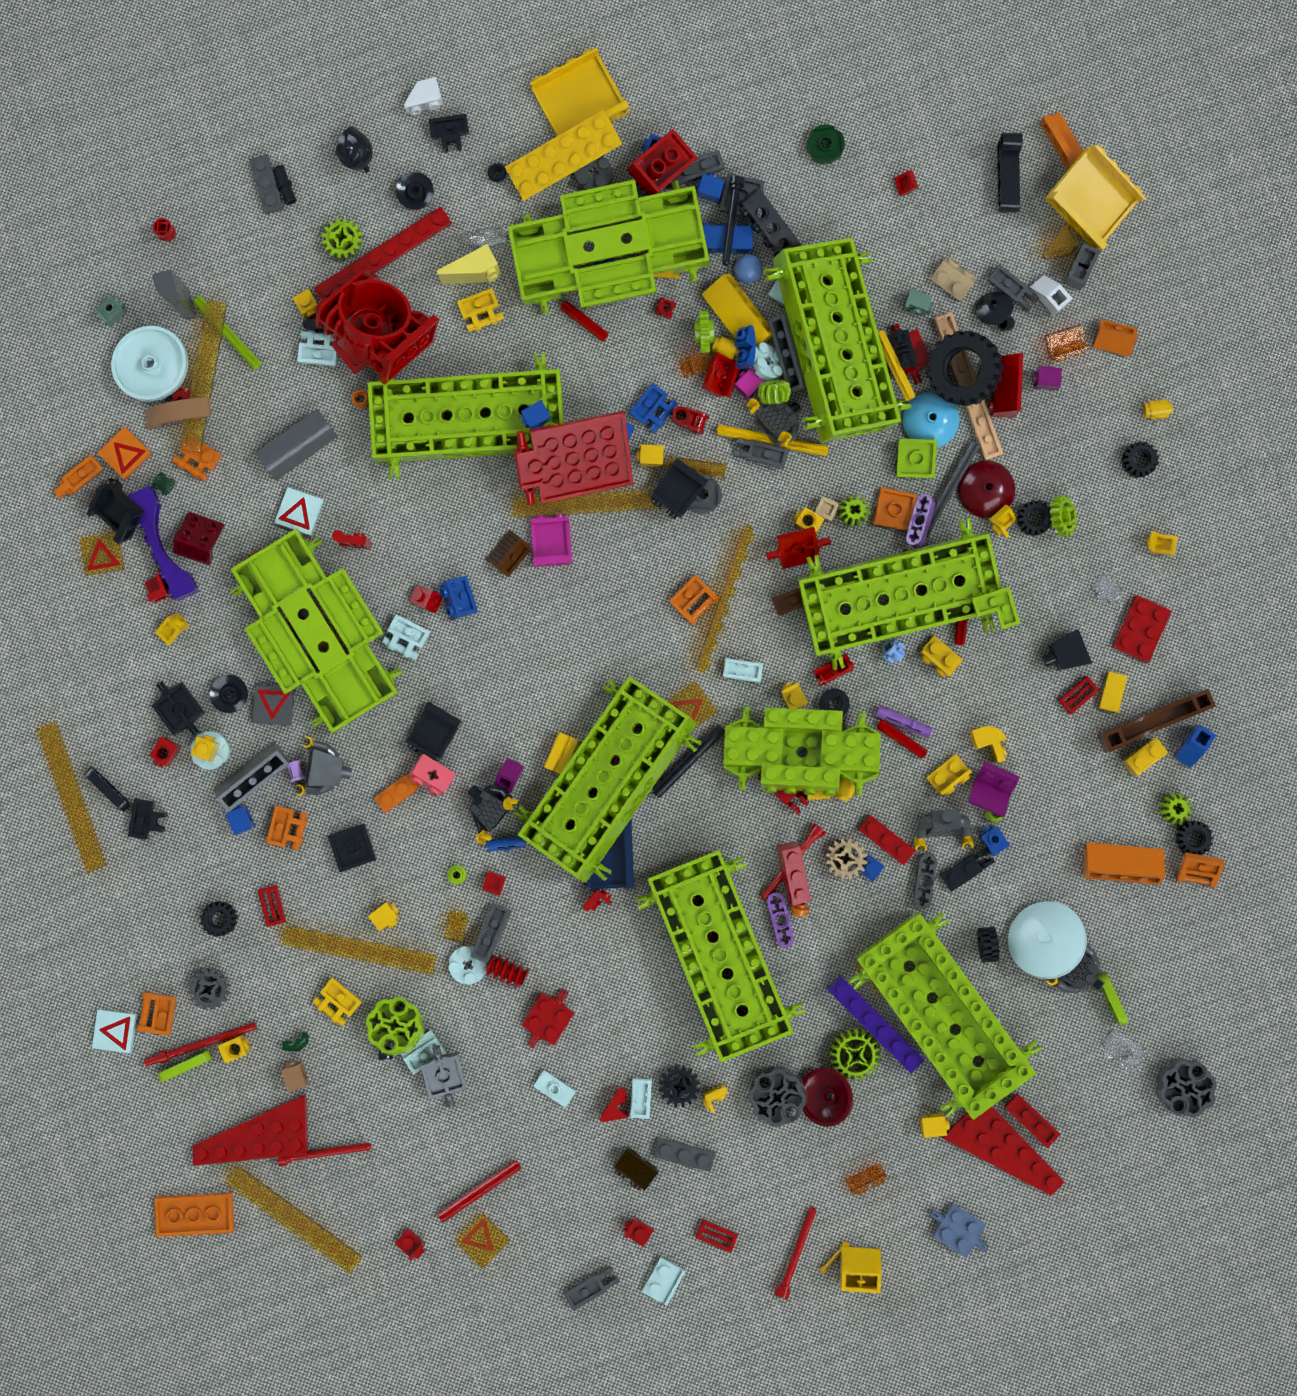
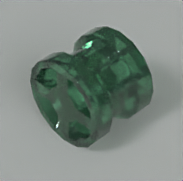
[152,472,176,496]

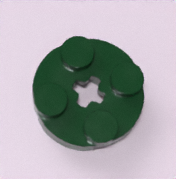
[806,124,845,164]

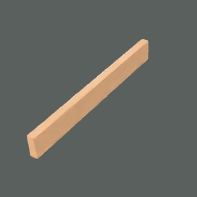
[933,312,1004,461]

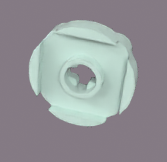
[753,342,783,381]
[190,731,230,770]
[449,946,487,985]

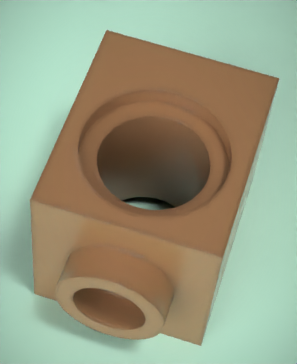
[281,1060,310,1092]

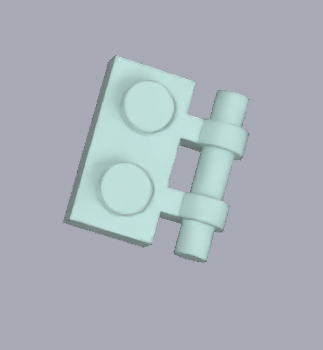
[297,330,338,367]
[382,614,431,661]

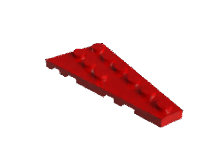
[193,1095,308,1166]
[942,1107,1065,1196]

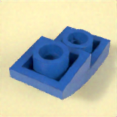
[734,325,756,369]

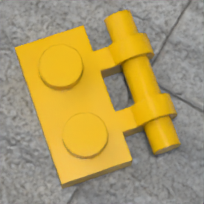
[457,288,504,332]
[312,977,363,1027]

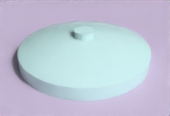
[111,326,188,402]
[1008,901,1087,979]

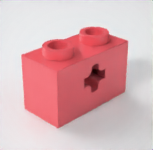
[408,754,456,796]

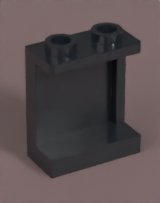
[650,458,708,520]
[87,482,144,545]
[405,701,463,761]

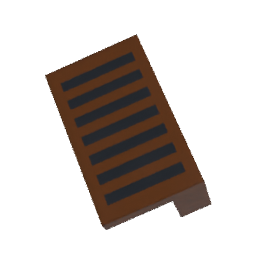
[486,530,532,577]

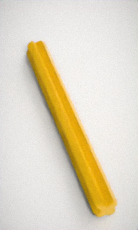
[717,424,829,456]

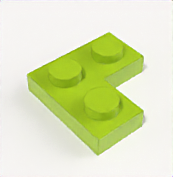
[971,586,1021,630]

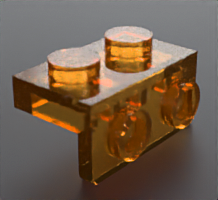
[1044,324,1090,362]

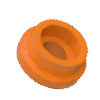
[351,389,369,409]
[790,903,810,917]

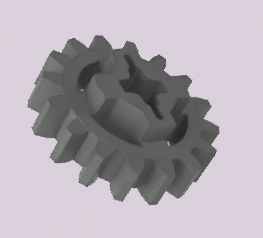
[188,968,231,1010]

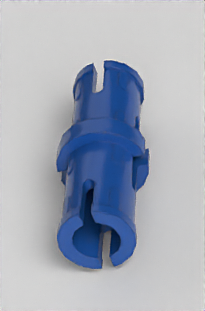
[486,836,526,852]

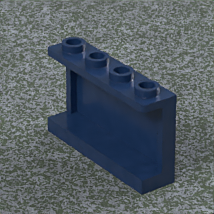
[584,818,634,890]

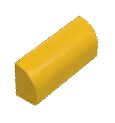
[701,273,772,346]

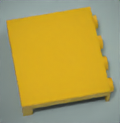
[530,47,629,136]
[1044,145,1146,250]

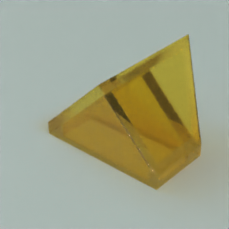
[1042,222,1079,260]

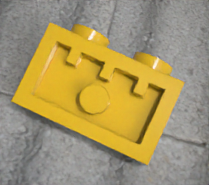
[919,635,963,678]
[925,754,972,796]

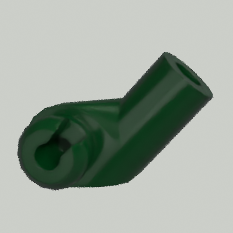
[282,1032,309,1052]

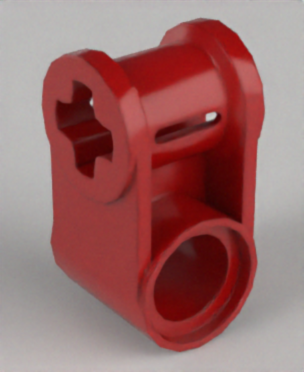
[672,406,710,435]

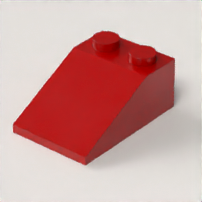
[627,129,698,196]

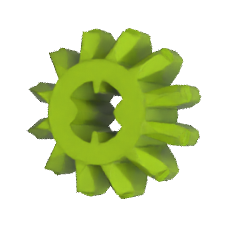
[758,380,791,405]
[838,494,871,527]
[1159,793,1193,825]

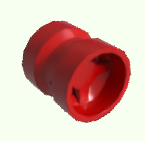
[153,218,176,242]

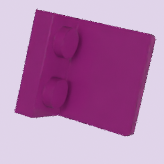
[968,761,1020,817]

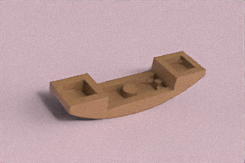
[145,397,212,430]

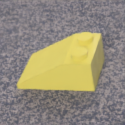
[436,244,501,284]

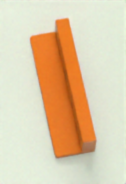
[1040,112,1083,170]

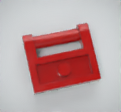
[332,530,372,550]

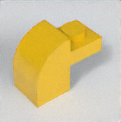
[969,726,1007,763]

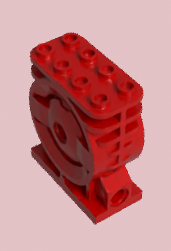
[315,267,439,385]

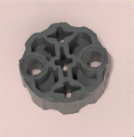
[1156,1058,1217,1118]
[749,1067,808,1127]

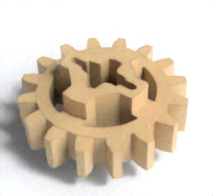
[826,838,868,880]

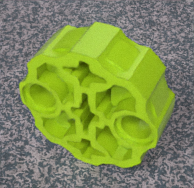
[365,997,425,1057]

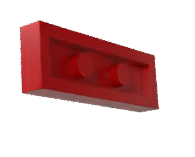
[858,815,916,865]
[1004,1093,1061,1148]

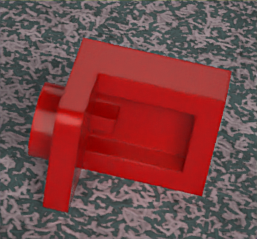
[409,585,443,613]

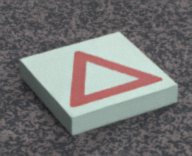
[274,487,324,536]
[92,1009,137,1053]

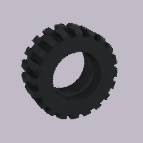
[926,330,1004,406]

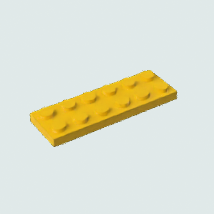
[505,109,623,201]

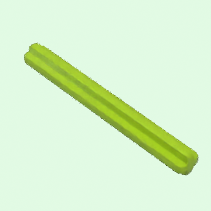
[193,295,262,370]

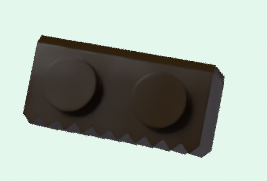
[613,1146,659,1191]

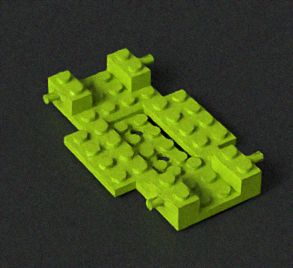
[507,179,711,315]
[230,529,403,733]

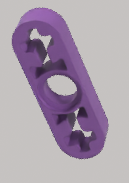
[906,494,935,549]
[767,892,794,948]

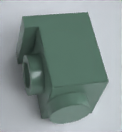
[903,289,934,316]
[93,295,127,328]

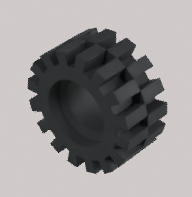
[1121,441,1159,478]
[1016,500,1052,536]
[1175,821,1214,855]
[200,901,238,937]
[977,927,1000,963]

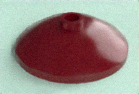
[958,461,1016,518]
[803,1067,853,1127]

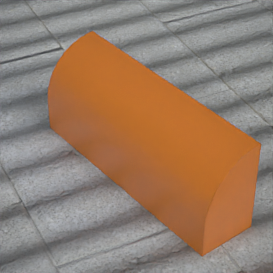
[1083,842,1165,885]

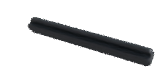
[652,725,725,798]

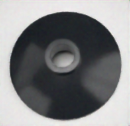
[396,172,434,210]
[975,291,1014,325]
[210,675,248,713]

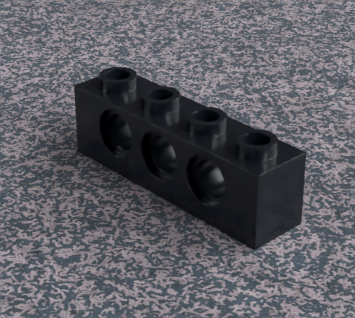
[738,189,802,257]

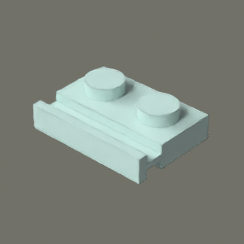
[401,1029,447,1075]
[642,1256,685,1306]

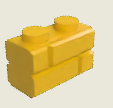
[544,732,581,774]
[1121,738,1168,776]

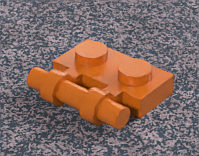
[172,435,223,482]
[266,806,308,851]

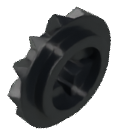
[819,688,850,716]

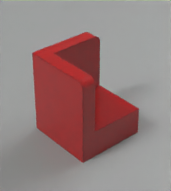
[145,573,170,603]

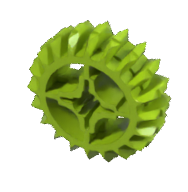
[829,1028,882,1082]

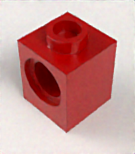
[149,736,182,768]

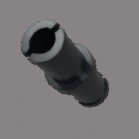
[273,165,297,205]

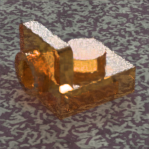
[679,353,710,378]

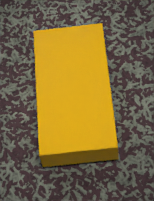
[1098,671,1128,713]

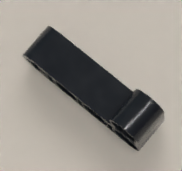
[997,133,1023,213]

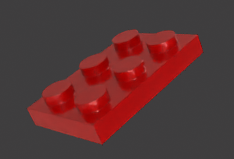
[1112,595,1172,663]

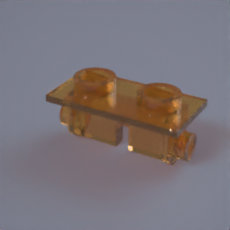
[846,1163,888,1196]

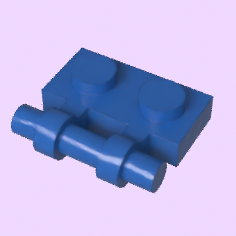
[629,383,678,433]

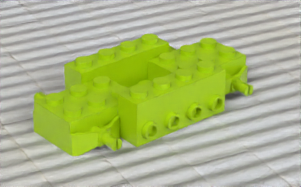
[723,706,881,797]

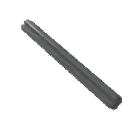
[916,441,980,539]

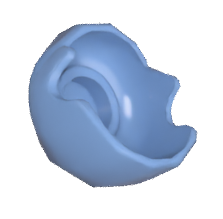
[734,254,763,284]

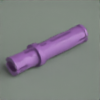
[875,705,933,739]

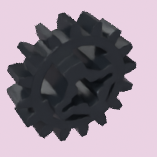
[659,1065,700,1108]

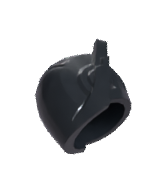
[335,126,373,173]

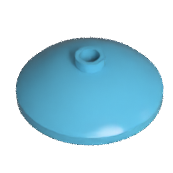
[902,391,959,448]

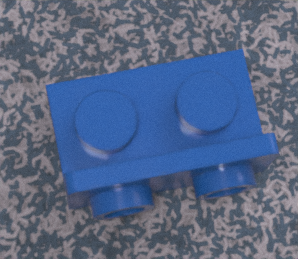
[440,576,478,621]

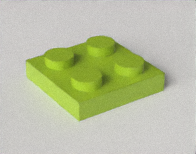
[896,438,937,478]

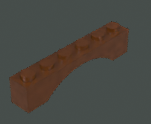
[1097,689,1216,753]

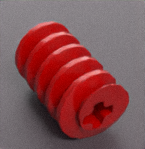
[486,954,530,989]

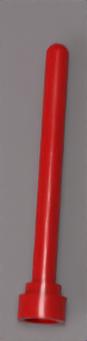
[761,823,826,900]
[278,1143,372,1167]
[774,1207,817,1299]

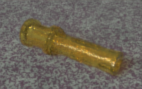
[668,455,727,479]

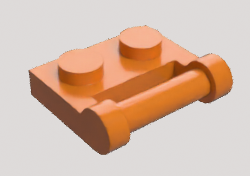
[669,574,720,626]
[1176,852,1225,888]
[136,991,177,1036]

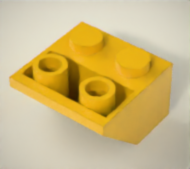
[839,1246,882,1294]

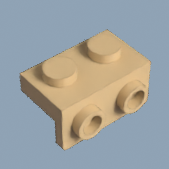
[931,257,977,301]

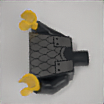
[467,785,518,845]

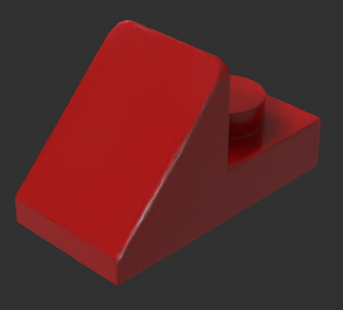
[599,1085,629,1122]

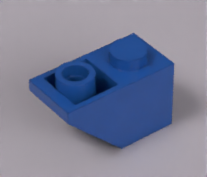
[1174,725,1217,768]

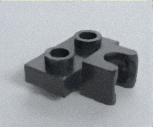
[429,113,469,153]
[128,798,168,839]

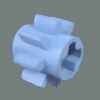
[882,638,905,664]

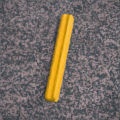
[878,330,915,401]

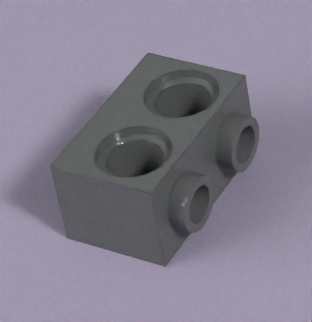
[1063,243,1101,291]

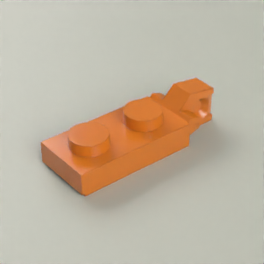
[53,454,104,499]
[374,774,419,813]

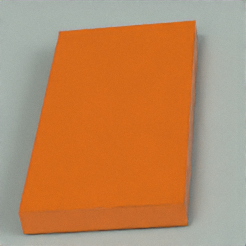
[154,1192,235,1237]

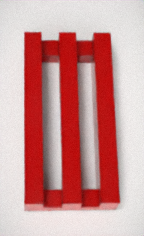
[1057,676,1099,715]
[258,885,287,927]
[695,1219,739,1253]

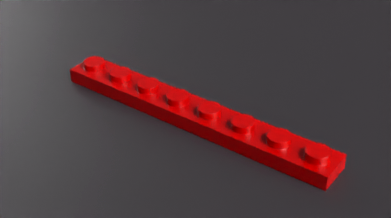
[314,207,452,300]

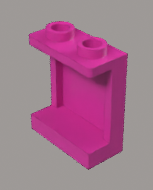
[530,514,572,567]

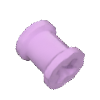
[285,760,305,783]

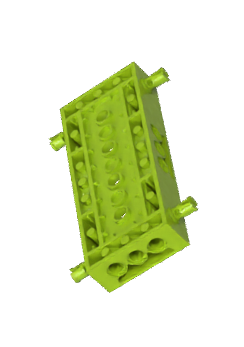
[763,237,911,443]
[367,353,564,480]
[797,517,1002,670]
[514,676,701,883]
[635,850,807,1063]
[848,912,1042,1120]

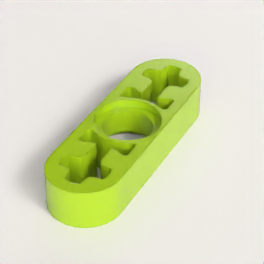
[1096,971,1129,1026]
[157,1050,212,1083]

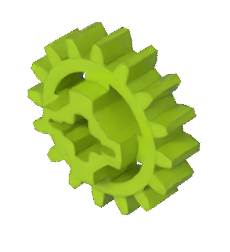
[321,218,364,260]
[694,311,715,353]
[1050,495,1078,537]

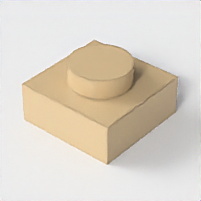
[815,496,839,522]

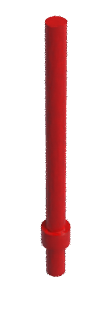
[144,1022,257,1067]

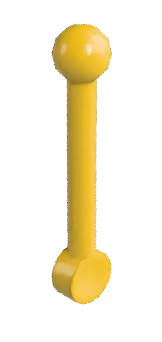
[819,1241,849,1274]

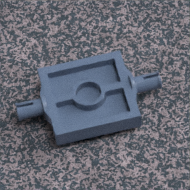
[929,1203,989,1258]

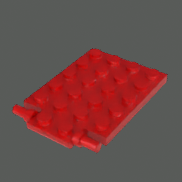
[514,411,634,505]

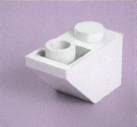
[404,77,443,115]
[1029,275,1073,316]

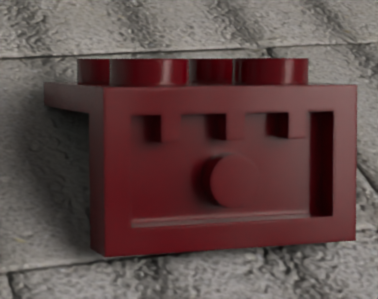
[173,512,224,566]

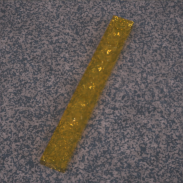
[181,300,228,454]
[512,489,665,518]
[696,525,755,673]
[37,722,107,873]
[281,925,437,974]
[225,1165,363,1274]

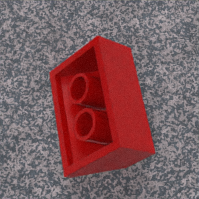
[988,353,1023,418]

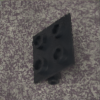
[885,329,918,374]

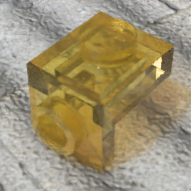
[444,910,468,943]

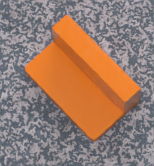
[1093,319,1137,357]

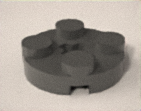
[575,156,612,190]
[689,475,722,514]

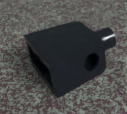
[1042,629,1092,671]

